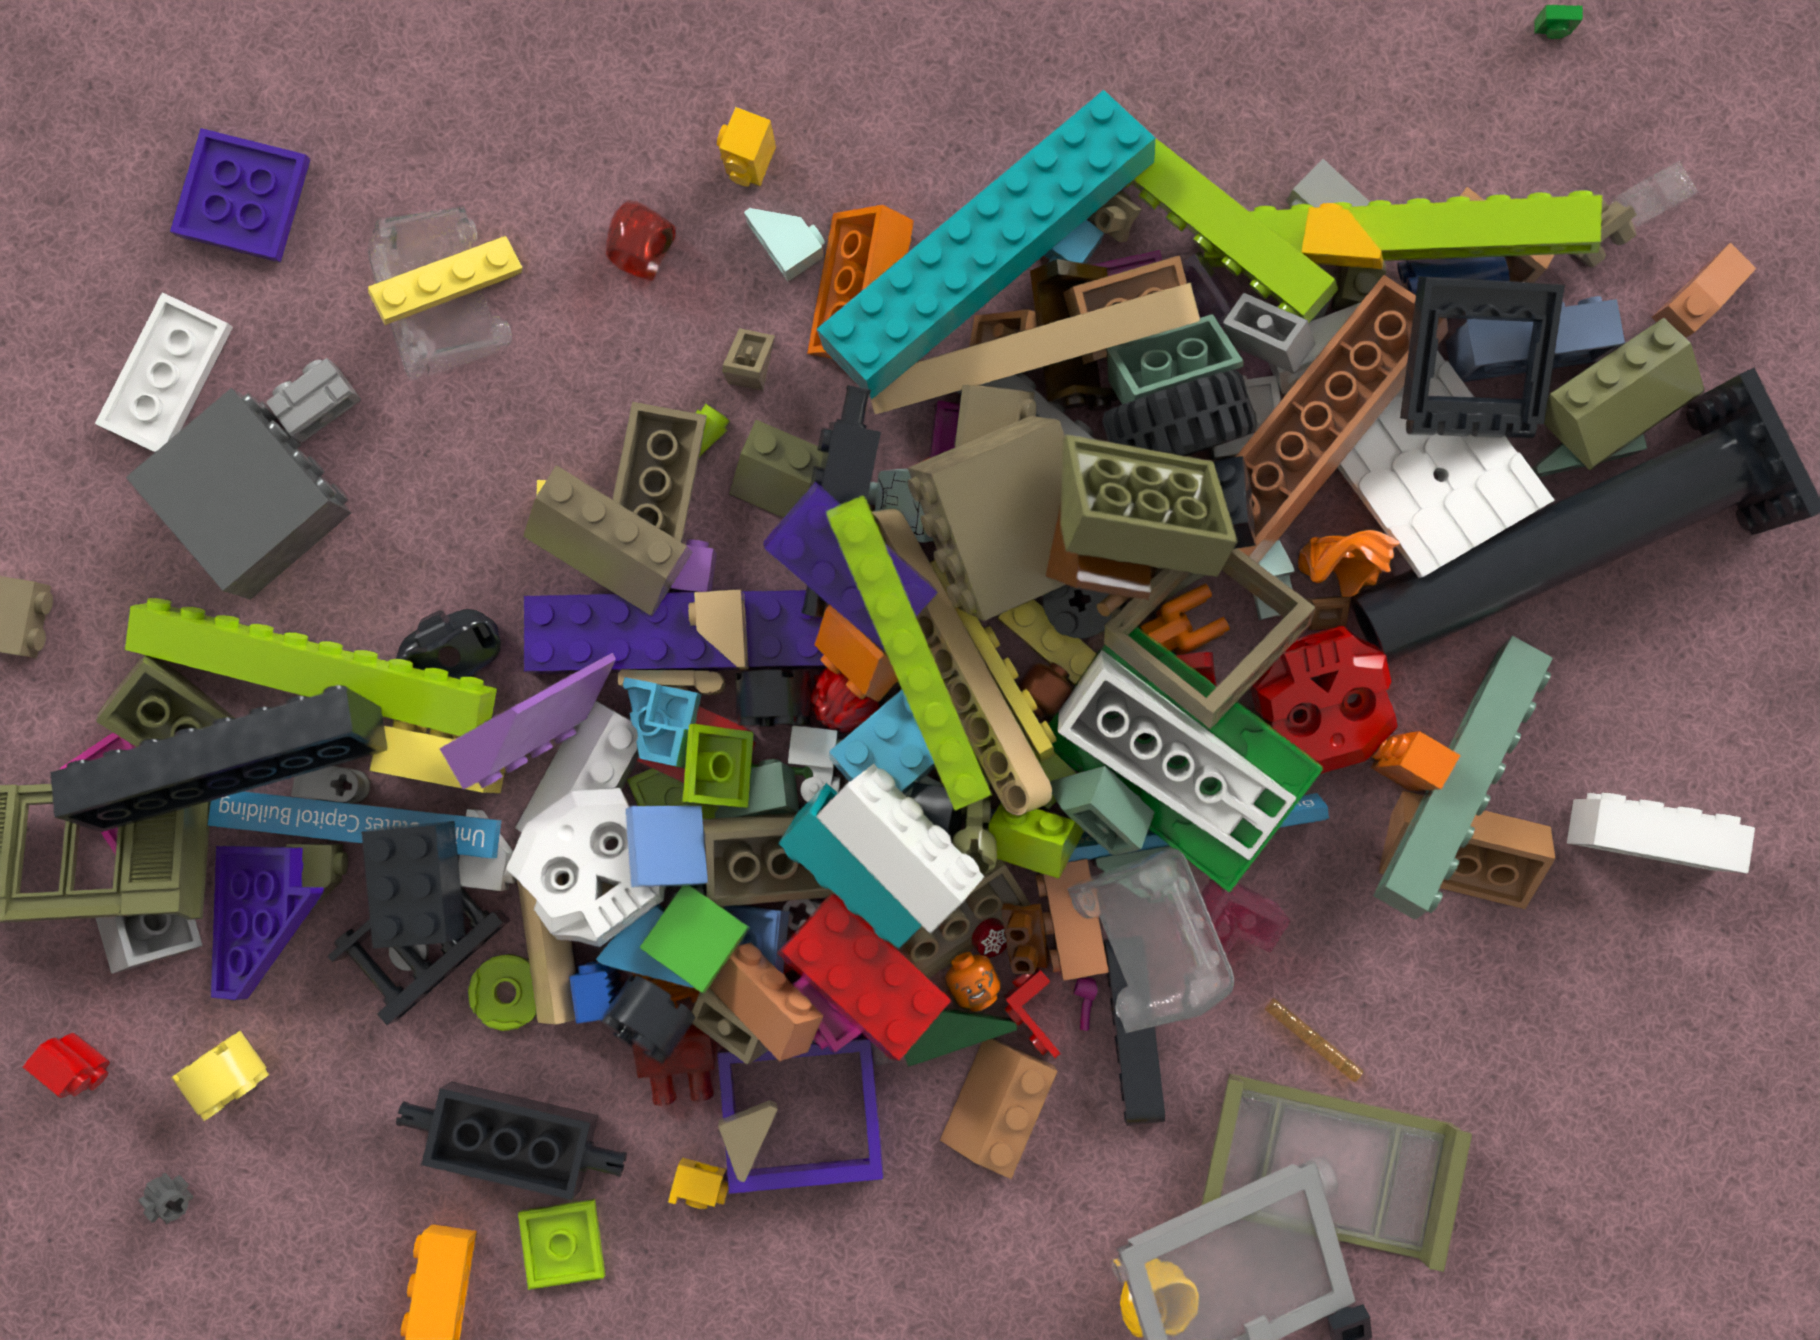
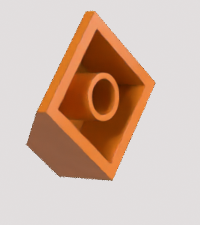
[814,605,898,702]

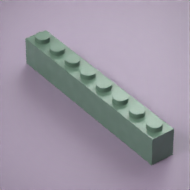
[1373,636,1553,920]

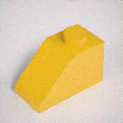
[1302,203,1383,269]

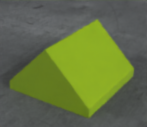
[683,724,754,808]

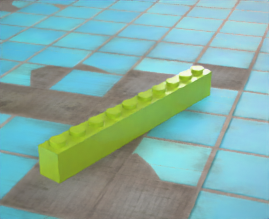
[1204,191,1602,267]
[125,598,497,736]

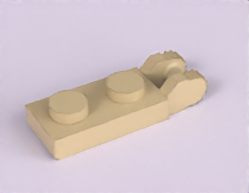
[618,670,726,695]

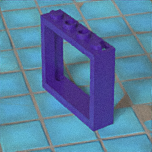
[718,1033,884,1194]

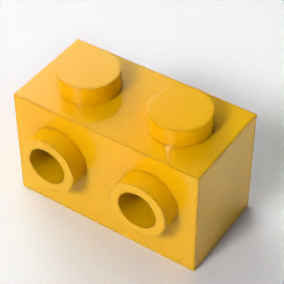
[717,107,776,187]

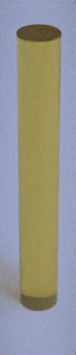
[1265,998,1363,1082]

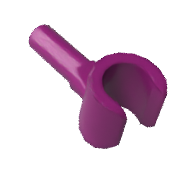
[1073,976,1098,1031]

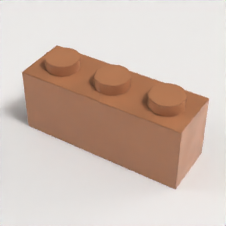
[1035,859,1109,981]
[709,942,823,1061]

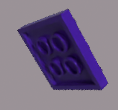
[170,128,310,263]

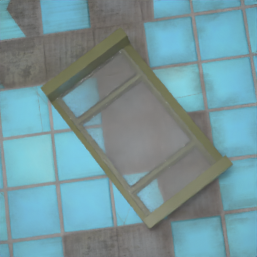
[1201,1073,1472,1272]

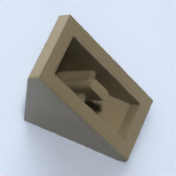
[722,328,775,391]
[718,1100,778,1182]

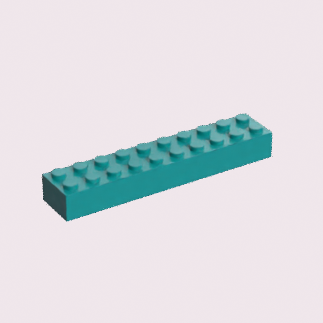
[817,90,1156,399]

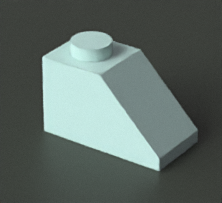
[744,208,825,281]

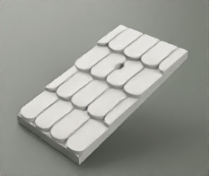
[1284,351,1554,578]

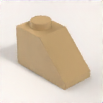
[689,589,749,670]

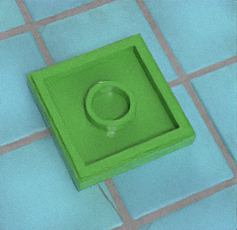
[639,885,750,993]

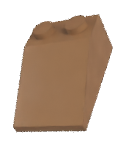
[1063,255,1187,364]

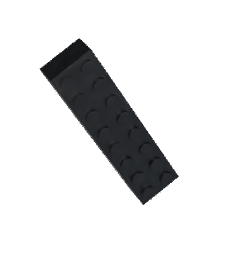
[50,685,388,832]

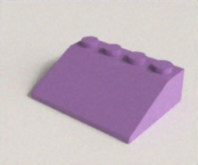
[439,653,616,790]

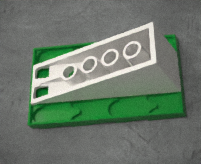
[1048,627,1323,893]

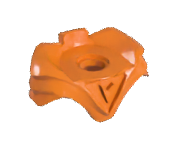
[1298,530,1400,597]

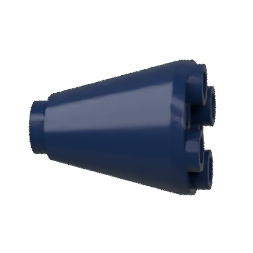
[1397,256,1510,320]

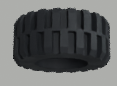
[1102,370,1257,456]

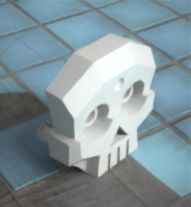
[506,788,666,947]

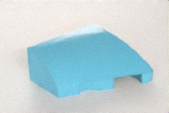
[623,677,702,768]

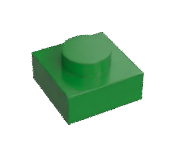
[1534,5,1583,39]

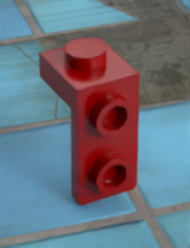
[1004,968,1061,1059]

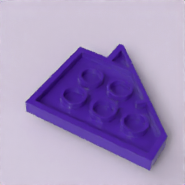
[211,846,323,1000]

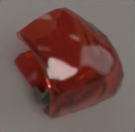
[606,200,676,281]

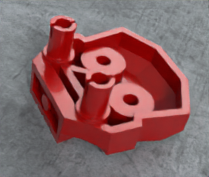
[1250,625,1398,774]

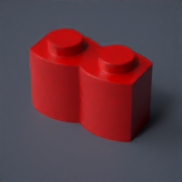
[22,1033,111,1098]

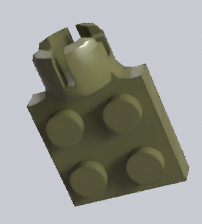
[952,752,997,875]

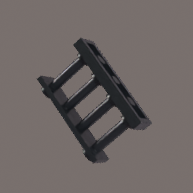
[328,886,511,1025]

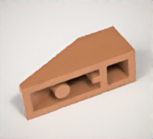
[1651,243,1756,338]

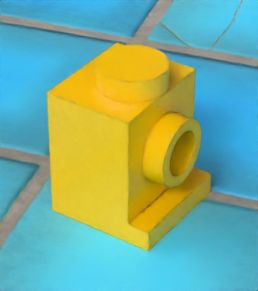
[668,1158,729,1209]

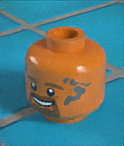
[945,952,1001,1012]

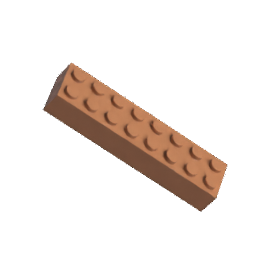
[1236,275,1448,563]

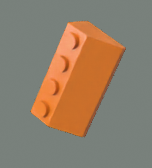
[807,205,914,359]

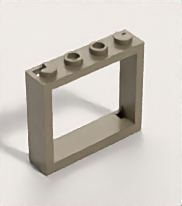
[1104,549,1316,729]

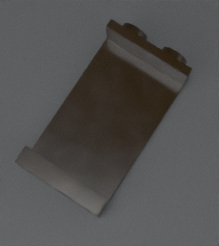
[1030,259,1118,411]

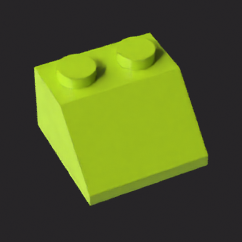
[989,802,1085,879]

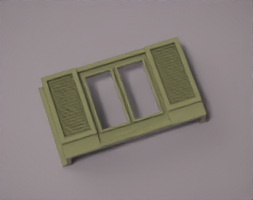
[0,784,211,923]

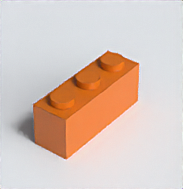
[1371,731,1461,791]

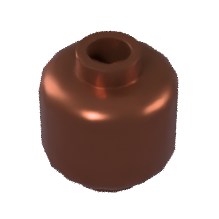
[1018,662,1072,719]

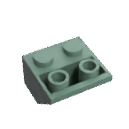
[1050,766,1154,856]

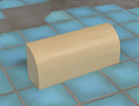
[517,874,577,1025]

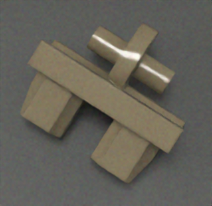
[1088,191,1141,243]
[1573,200,1637,268]

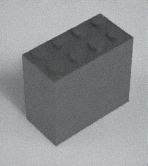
[126,388,352,600]

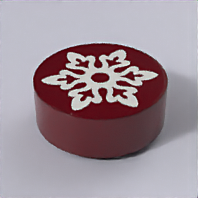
[972,918,1007,958]

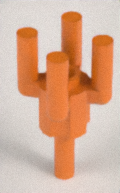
[1139,583,1230,655]

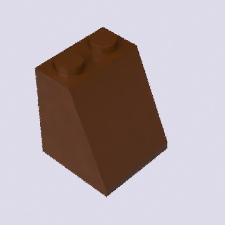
[1046,503,1151,600]

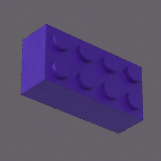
[763,482,938,652]

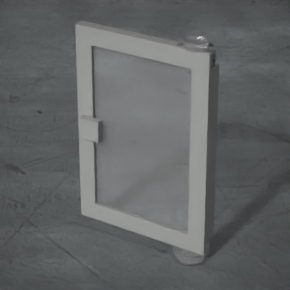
[1111,1156,1356,1340]

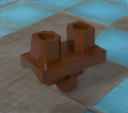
[1001,903,1049,974]

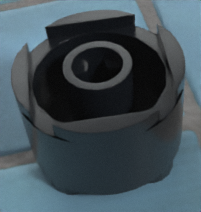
[1043,584,1127,638]
[735,670,812,727]
[600,975,696,1065]

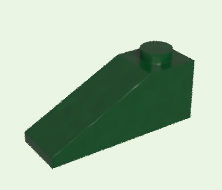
[904,1008,1017,1067]

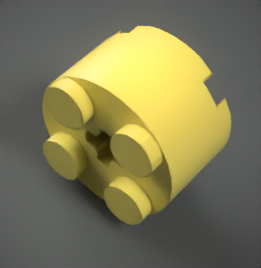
[171,1030,269,1121]

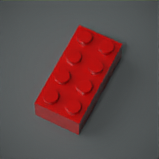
[777,893,951,1061]

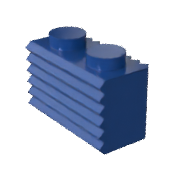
[569,961,622,1023]

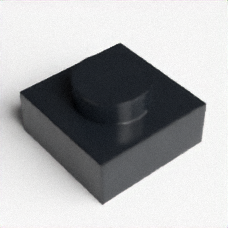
[1327,1304,1372,1340]

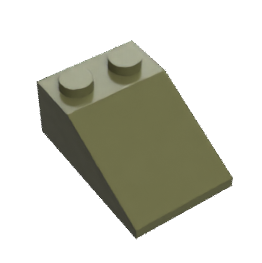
[95,655,236,747]

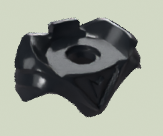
[396,609,501,679]

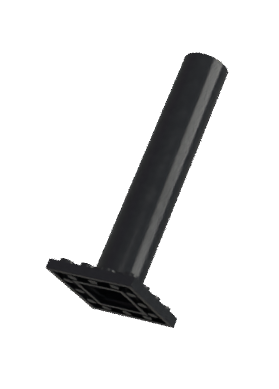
[1351,367,1820,663]

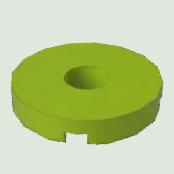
[468,954,537,1031]

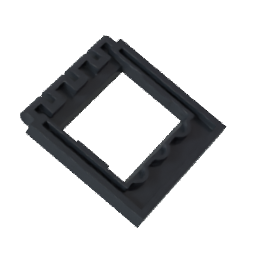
[1400,276,1565,438]

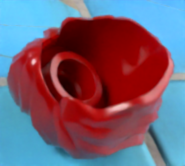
[811,668,881,733]

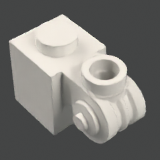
[788,725,843,802]

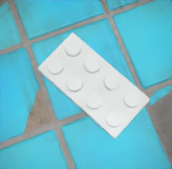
[95,293,233,452]

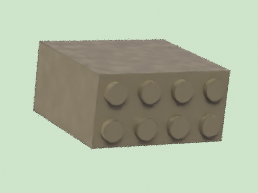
[908,416,1066,621]

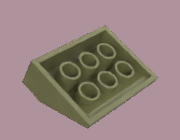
[1060,435,1237,577]

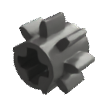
[138,1173,193,1225]

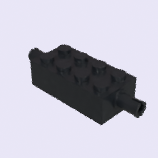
[801,385,881,617]
[396,1081,627,1200]

